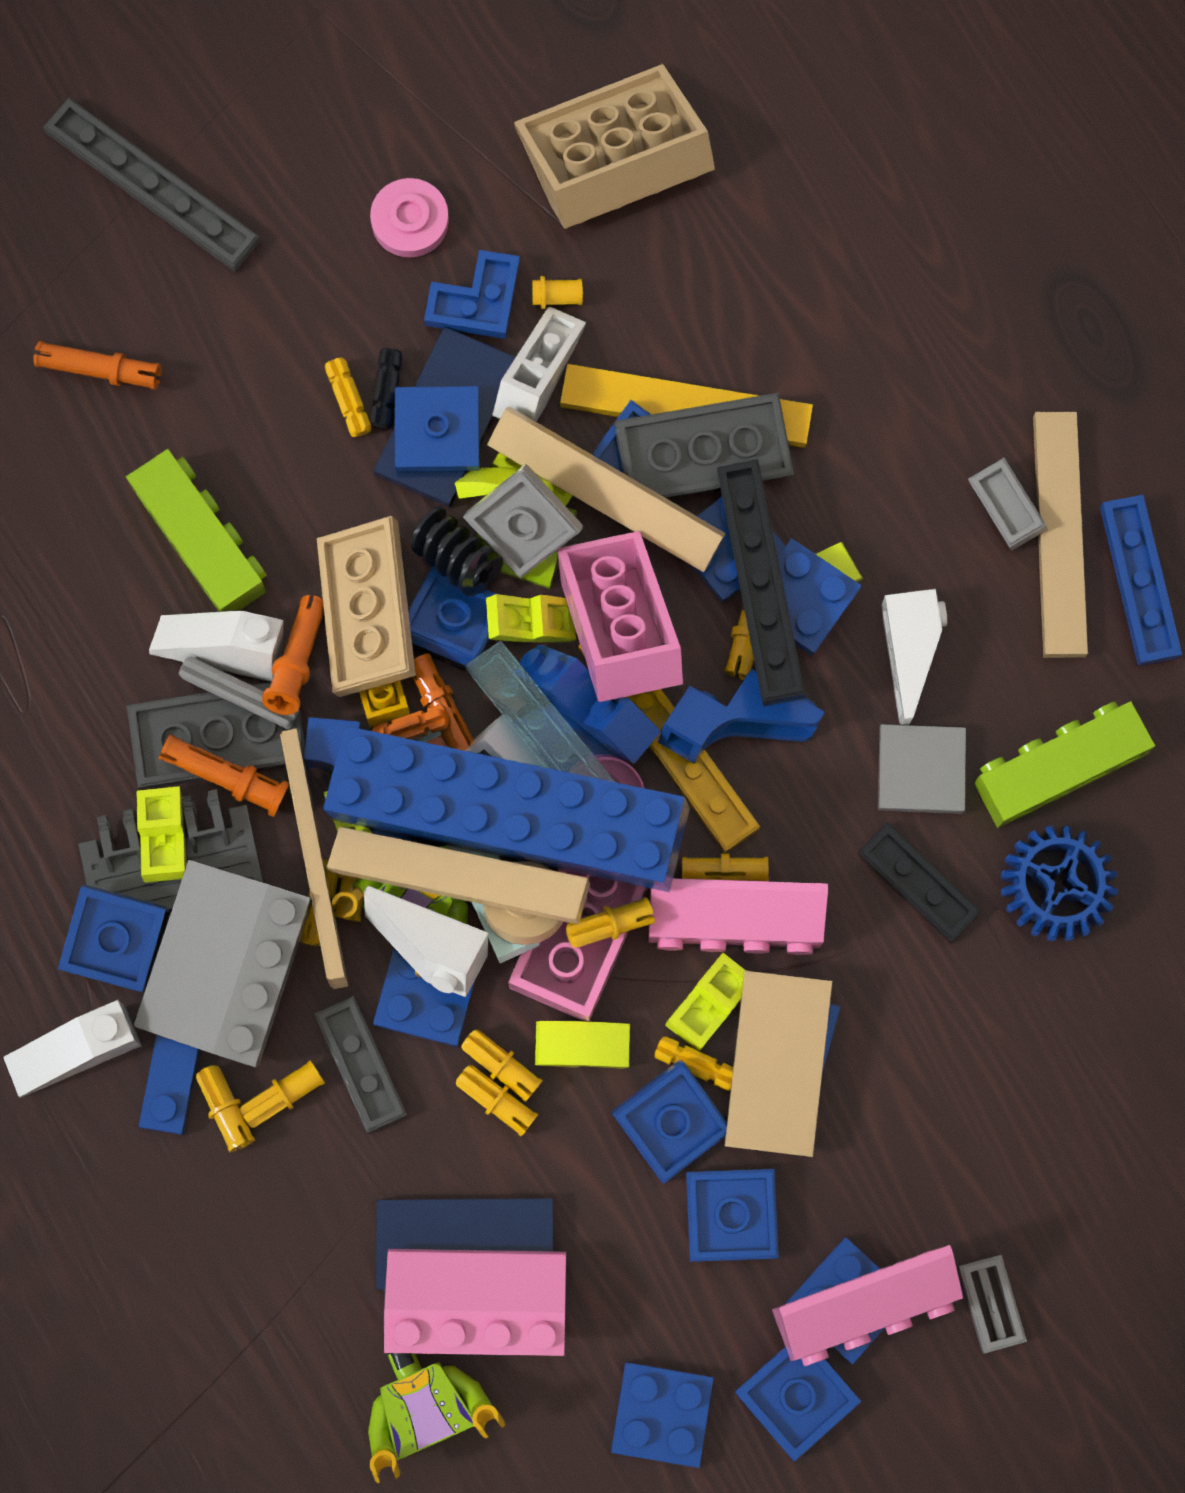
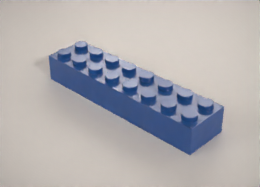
[323,726,690,893]

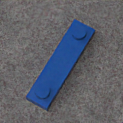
[1100,495,1183,666]
[138,1035,200,1135]

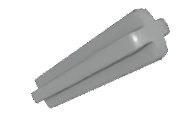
[179,657,299,729]

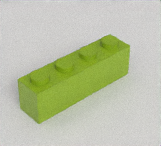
[126,449,267,612]
[974,701,1155,828]

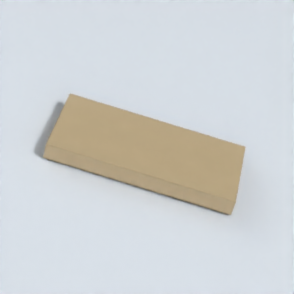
[317,516,416,697]
[724,971,832,1157]

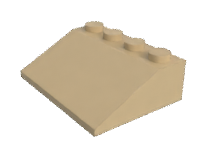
[514,64,715,229]

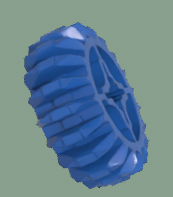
[1000,826,1118,942]

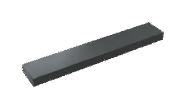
[43,98,261,272]

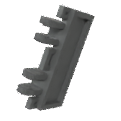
[78,789,265,913]

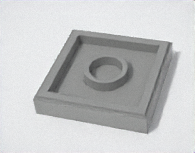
[463,464,583,578]
[878,724,966,814]

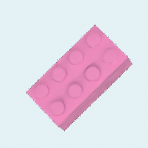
[557,531,683,702]
[508,869,648,1022]

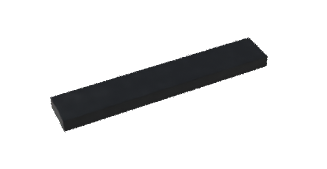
[717,459,806,707]

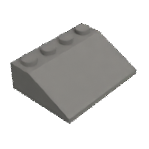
[134,860,312,1067]

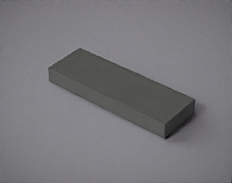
[314,996,408,1134]

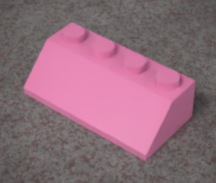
[648,878,828,955]
[772,1245,963,1366]
[384,1249,566,1356]

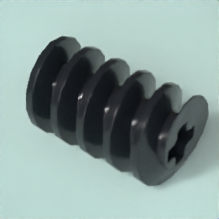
[411,506,503,596]

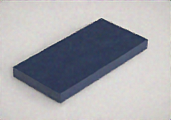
[373,327,516,508]
[376,1198,553,1290]

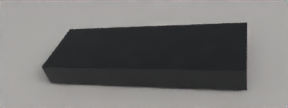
[857,822,981,943]

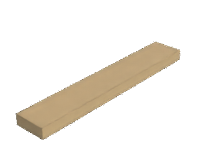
[487,406,726,572]
[1033,412,1088,658]
[280,728,348,989]
[327,827,590,925]

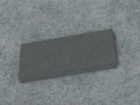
[613,392,794,499]
[127,682,306,790]

